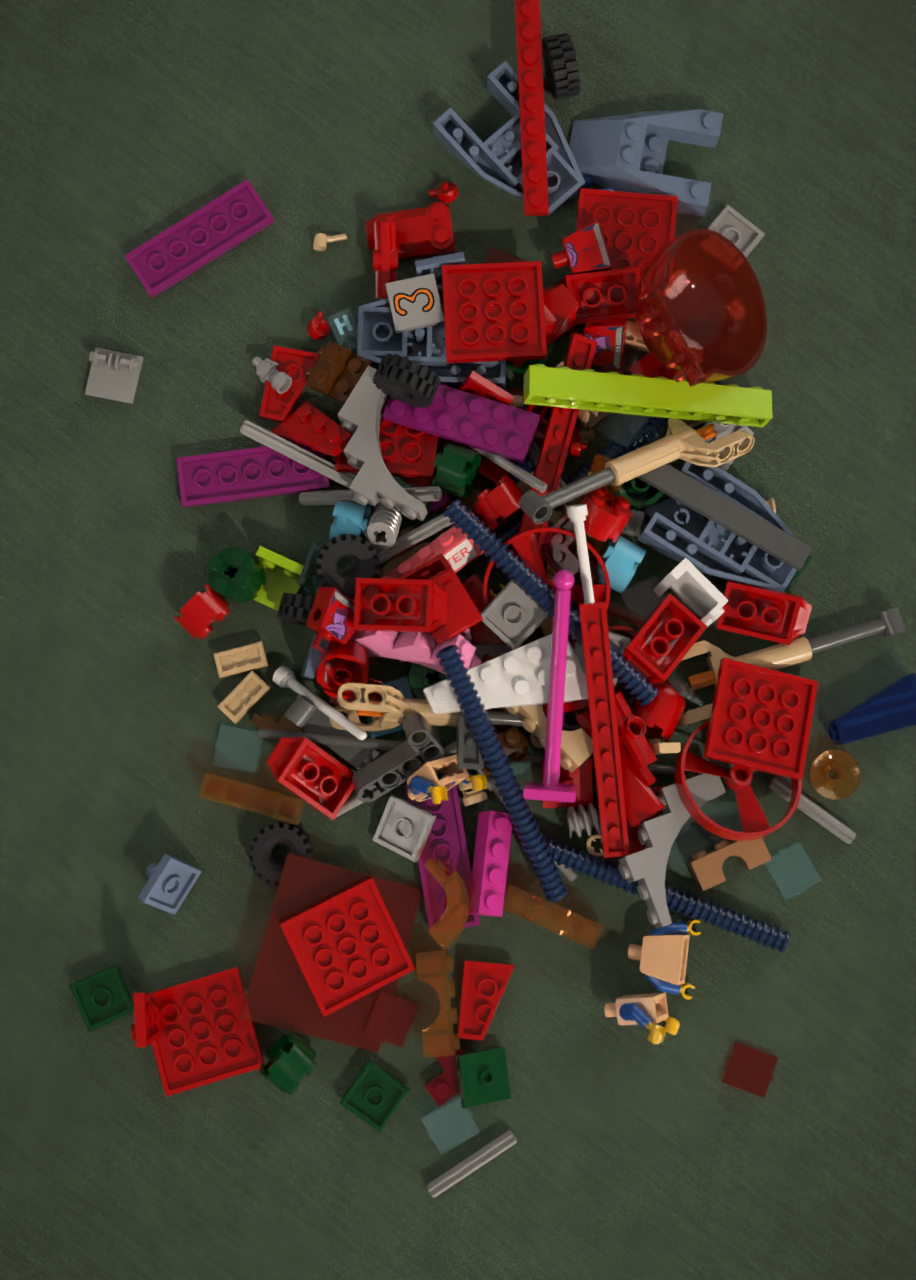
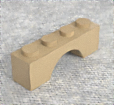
[506,704,593,773]

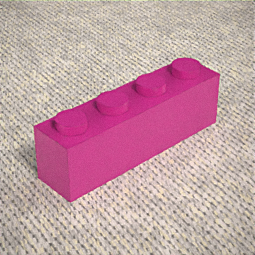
[467,811,512,917]

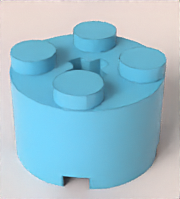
[329,501,373,540]
[591,536,646,593]

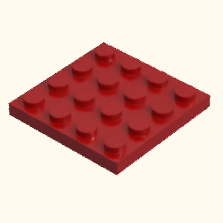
[576,188,678,297]
[442,261,547,363]
[335,383,446,480]
[703,657,818,780]
[279,877,415,1017]
[146,966,266,1097]

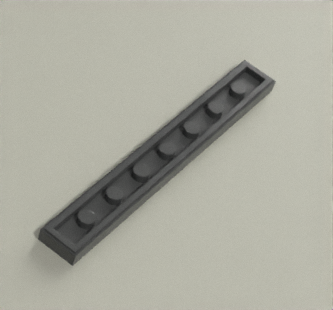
[636,447,813,571]

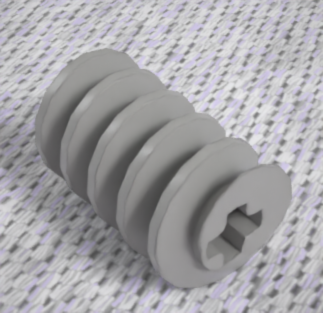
[365,503,402,550]
[566,803,601,838]

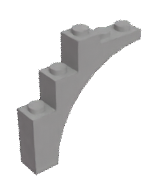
[338,366,428,521]
[619,774,726,929]

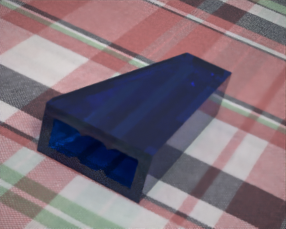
[828,673,916,745]

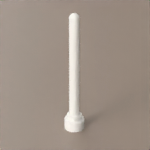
[566,504,595,603]
[273,666,367,740]

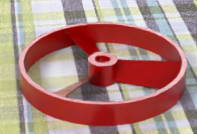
[483,526,610,649]
[675,720,802,841]

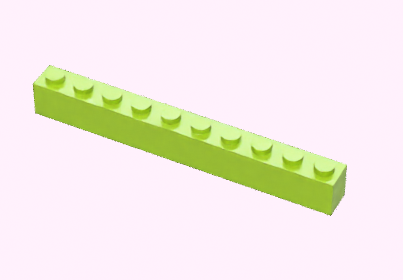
[523,364,773,427]

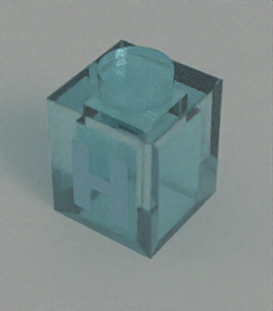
[327,308,358,350]

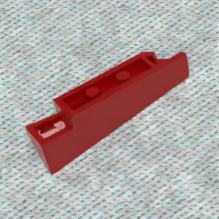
[576,708,665,827]

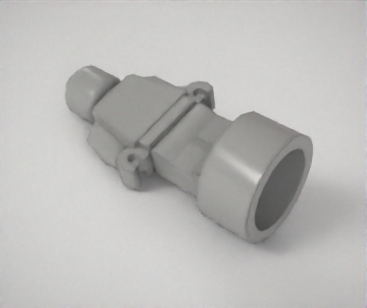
[252,357,292,394]

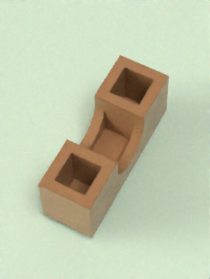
[686,831,772,891]

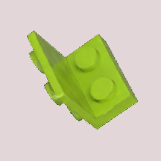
[253,546,308,611]

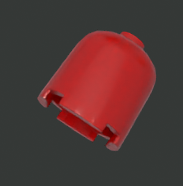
[630,679,686,743]

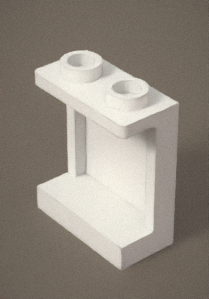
[653,558,729,626]

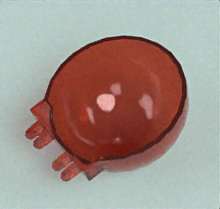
[635,229,767,387]

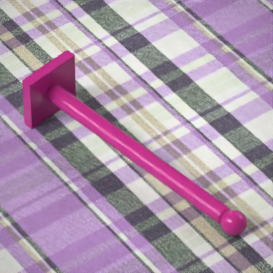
[523,570,577,803]

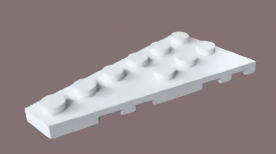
[423,633,588,714]

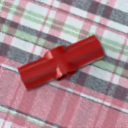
[373,222,398,298]
[615,692,657,770]

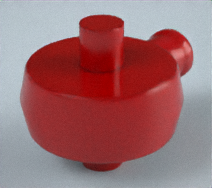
[429,181,459,203]
[307,311,330,341]
[569,428,587,458]

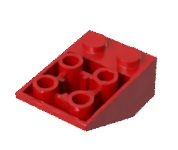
[398,553,483,645]

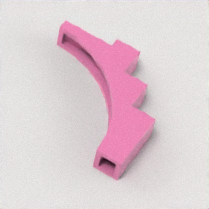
[349,631,483,675]

